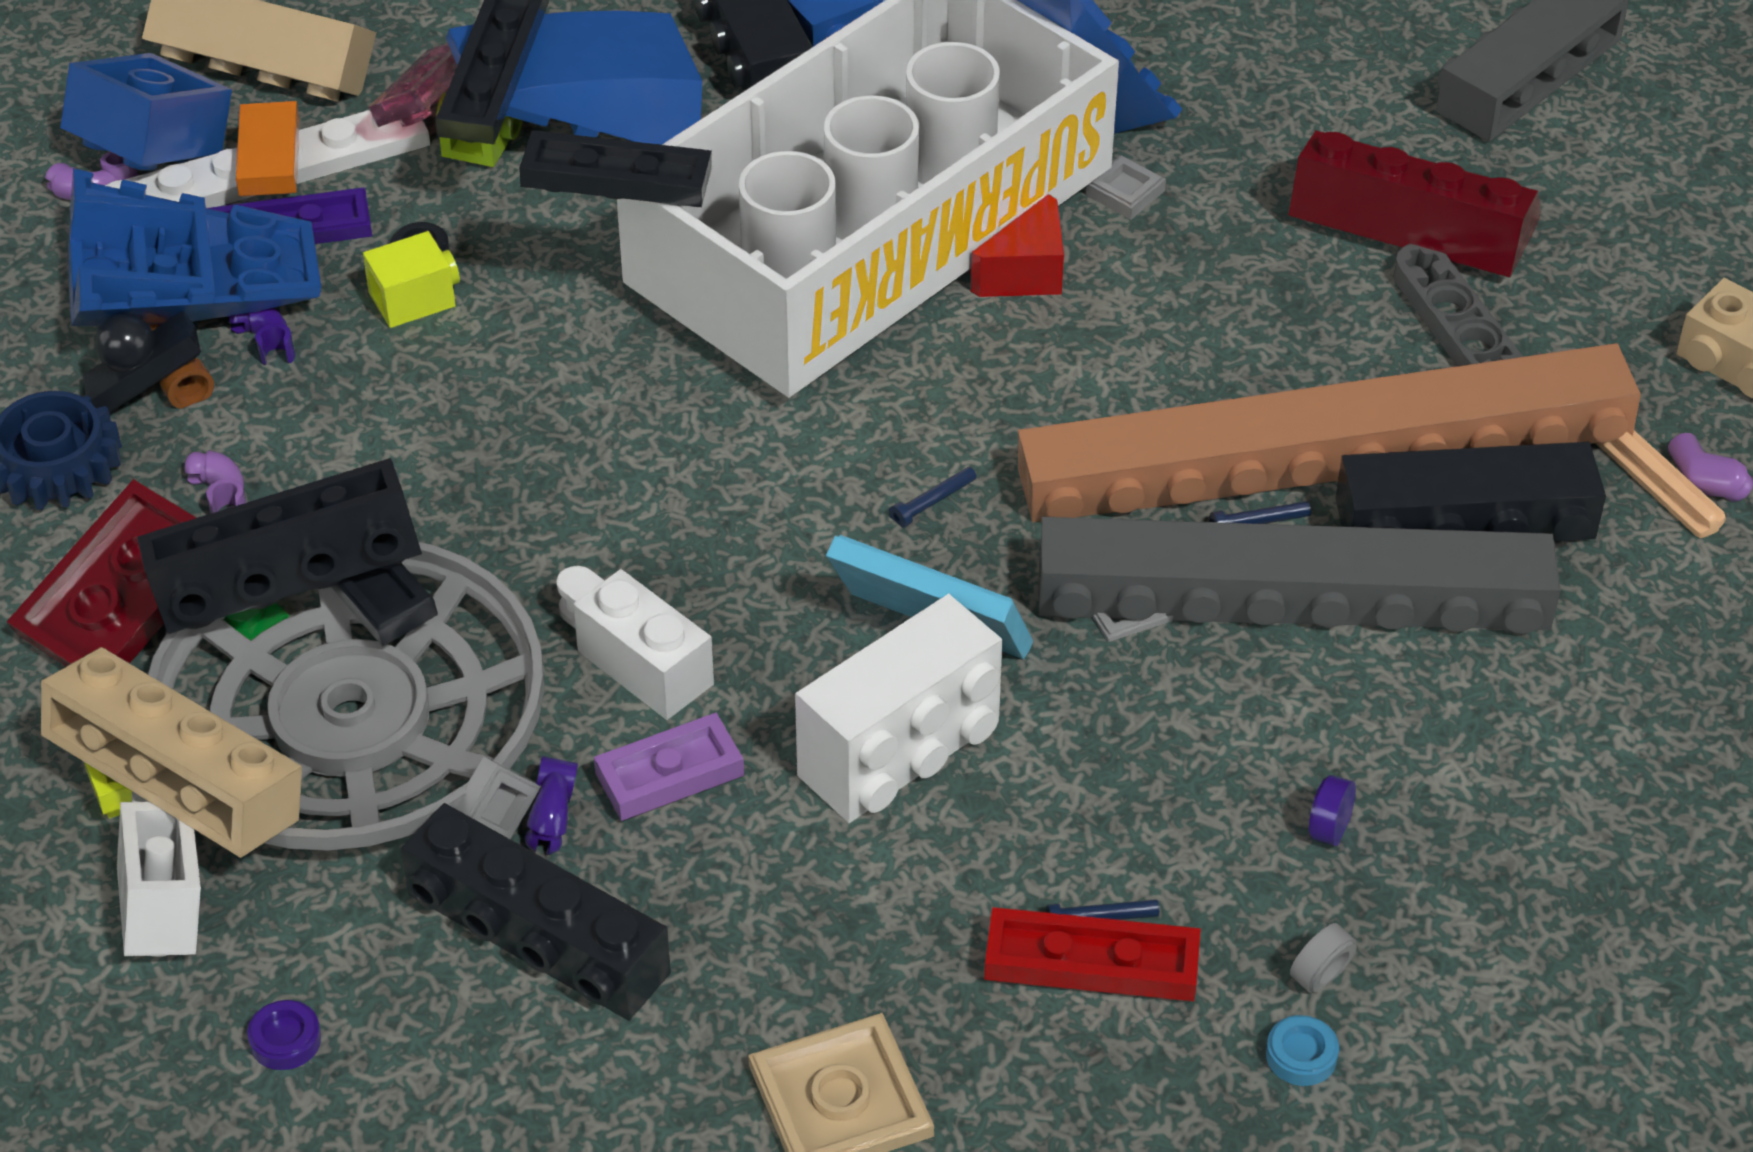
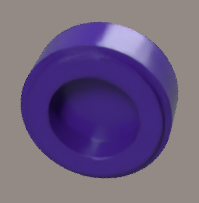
[1309,775,1356,846]
[247,1000,321,1070]

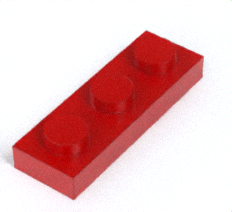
[984,907,1201,1002]

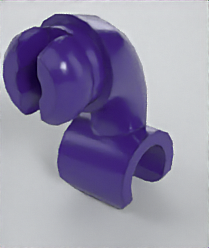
[229,308,295,365]
[525,756,578,855]

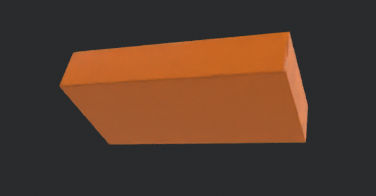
[236,101,300,196]

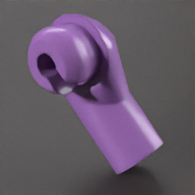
[1668,433,1753,502]

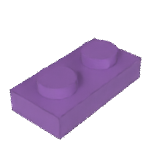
[594,712,744,821]

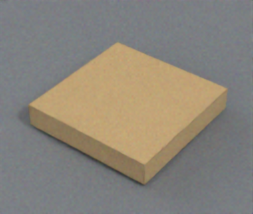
[748,1013,934,1152]

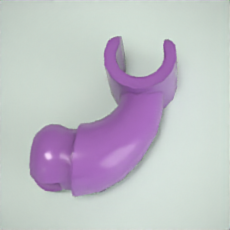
[45,151,138,200]
[185,450,247,514]

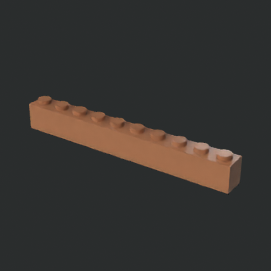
[1018,343,1641,522]

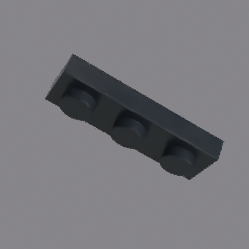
[519,130,712,208]

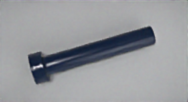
[889,467,977,528]
[1209,501,1311,524]
[1046,899,1160,920]

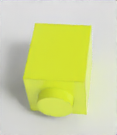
[363,231,460,328]

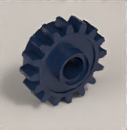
[0,391,122,510]

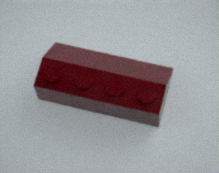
[1288,130,1541,278]

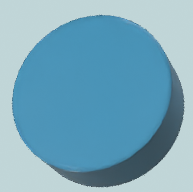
[1266,1015,1339,1086]

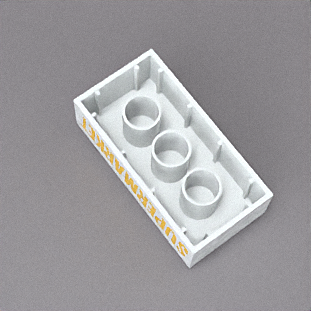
[617,0,1119,398]

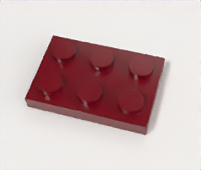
[6,479,197,667]

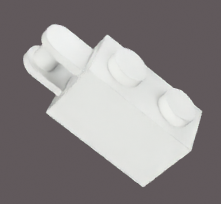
[557,566,714,720]
[117,791,201,957]

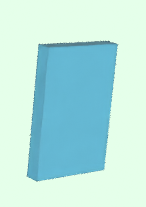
[826,535,1033,660]

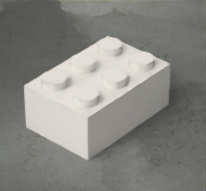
[795,594,1002,823]

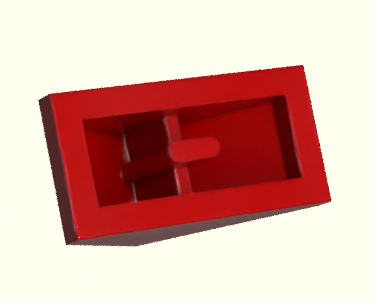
[971,194,1064,297]

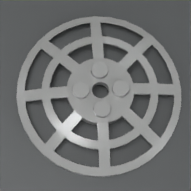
[148,542,545,851]

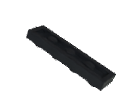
[436,0,549,144]

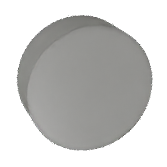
[1290,923,1357,993]

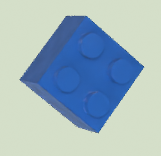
[60,53,232,170]

